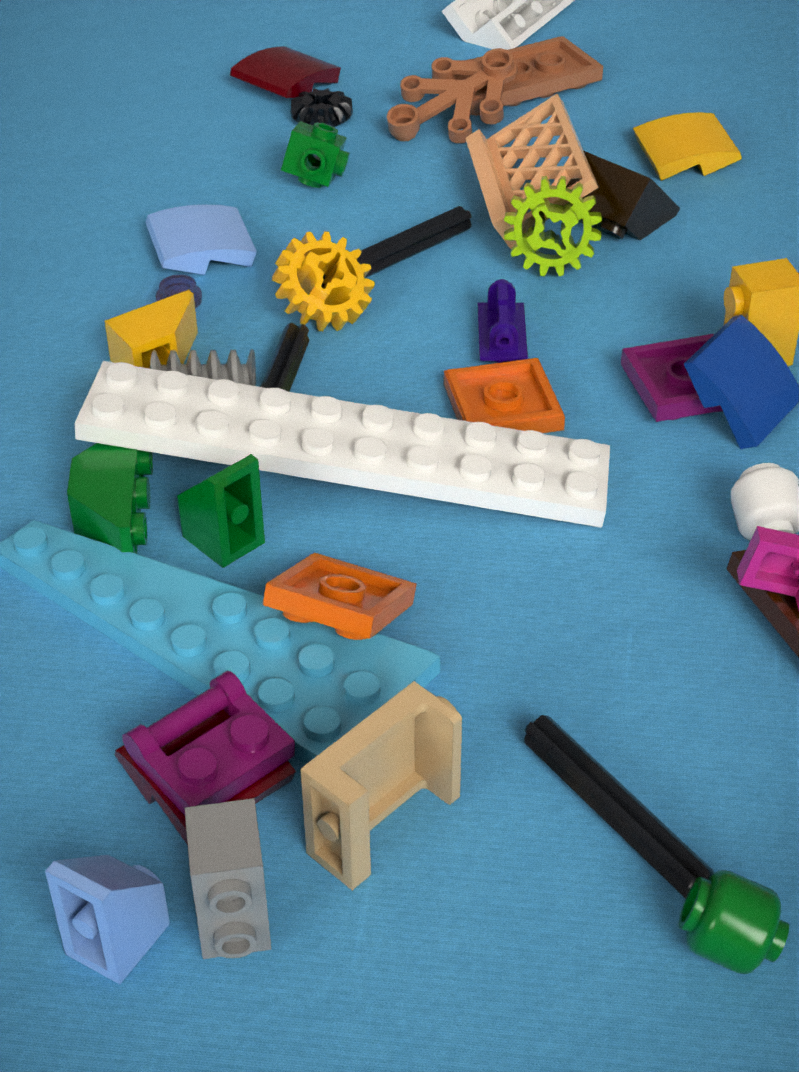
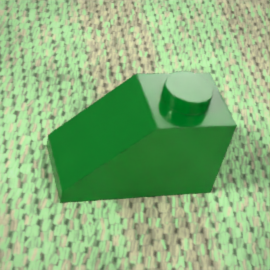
[177,454,265,568]

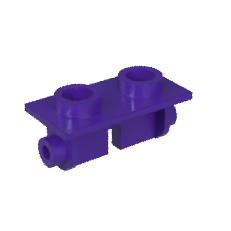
[478,279,528,363]

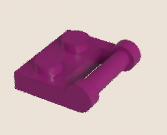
[122,670,295,815]

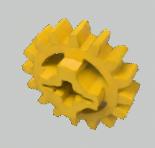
[272,231,375,332]

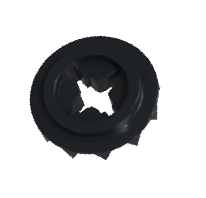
[290,88,353,127]

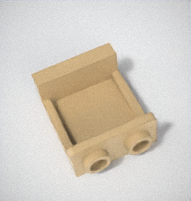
[301,681,462,891]

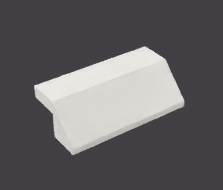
[442,0,575,50]

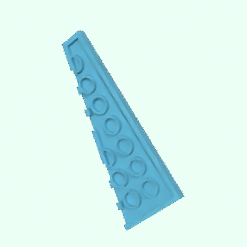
[0,520,440,764]

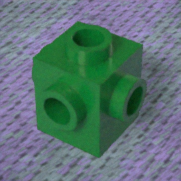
[281,121,350,188]

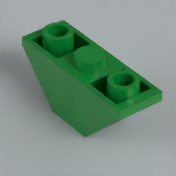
[67,443,153,554]

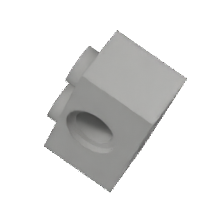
[184,798,272,959]

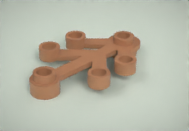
[387,48,518,143]

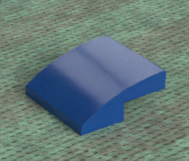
[684,315,799,449]

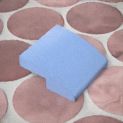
[145,204,257,275]

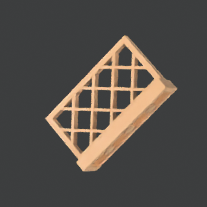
[465,94,599,249]

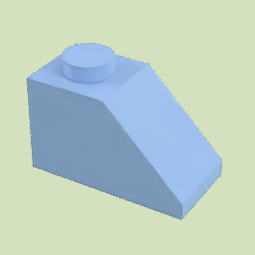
[45,855,170,984]

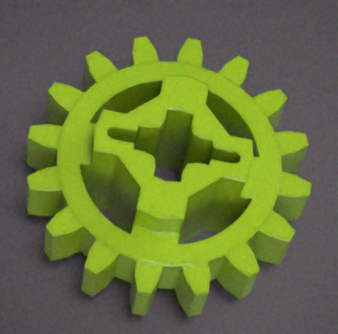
[504,176,602,276]

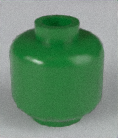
[678,870,789,974]

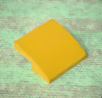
[633,112,742,181]

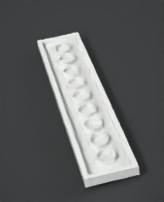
[75,361,610,528]

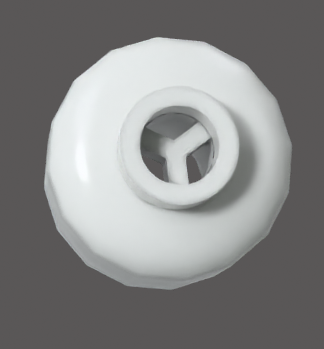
[731,463,799,541]

